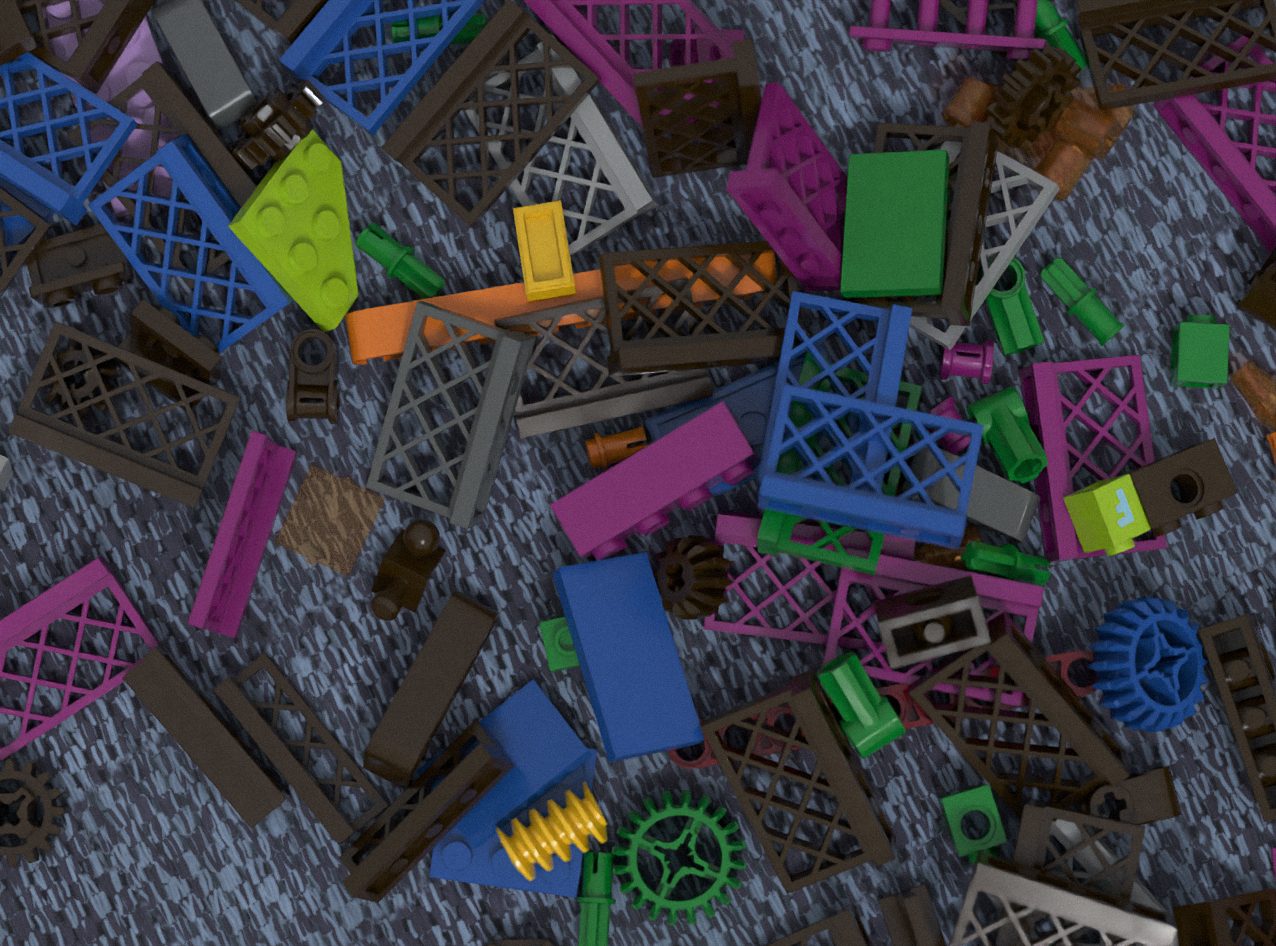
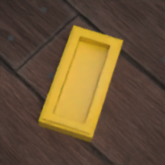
[513,200,576,301]

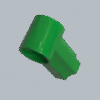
[976,257,1045,357]
[966,386,1048,484]
[815,651,906,759]

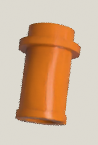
[585,426,648,471]

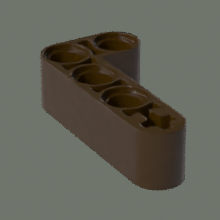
[363,590,500,790]

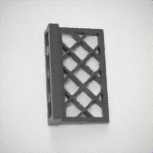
[366,301,536,529]

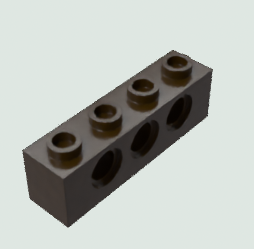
[1199,613,1276,822]

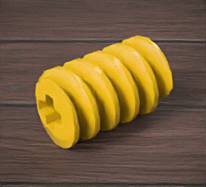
[496,781,608,881]

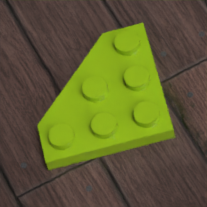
[228,129,359,332]

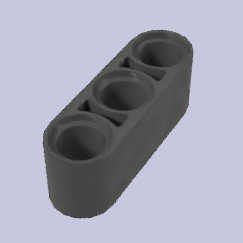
[151,0,258,130]
[901,447,1041,543]

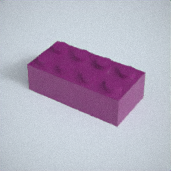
[550,401,761,561]

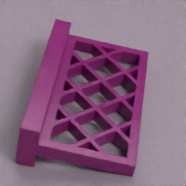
[524,0,734,137]
[1152,35,1276,254]
[726,82,848,292]
[1019,355,1167,563]
[188,431,298,639]
[703,510,915,652]
[822,548,1044,707]
[0,554,161,761]

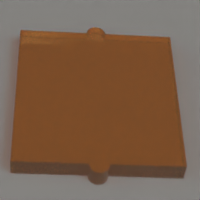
[275,465,385,577]

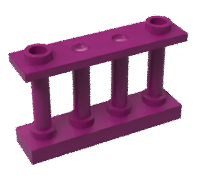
[849,0,1049,61]

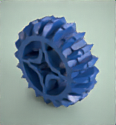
[1087,596,1210,732]

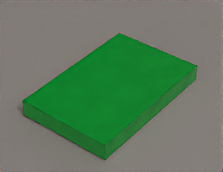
[841,150,950,298]

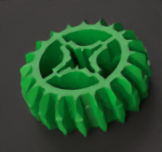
[612,790,746,926]

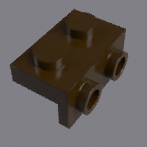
[26,224,134,308]
[114,299,222,411]

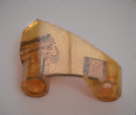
[941,76,1135,202]

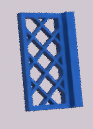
[279,0,485,136]
[0,52,138,226]
[88,134,294,354]
[757,291,912,492]
[758,384,984,549]

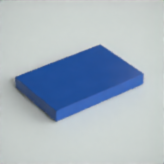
[417,679,593,849]

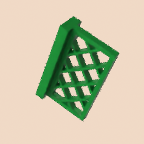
[757,353,922,575]

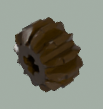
[40,338,122,420]
[653,535,735,620]

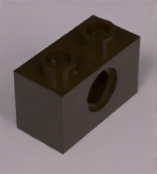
[1123,438,1238,538]
[874,575,991,669]

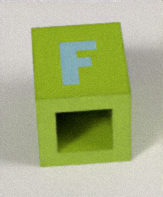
[1063,474,1151,556]

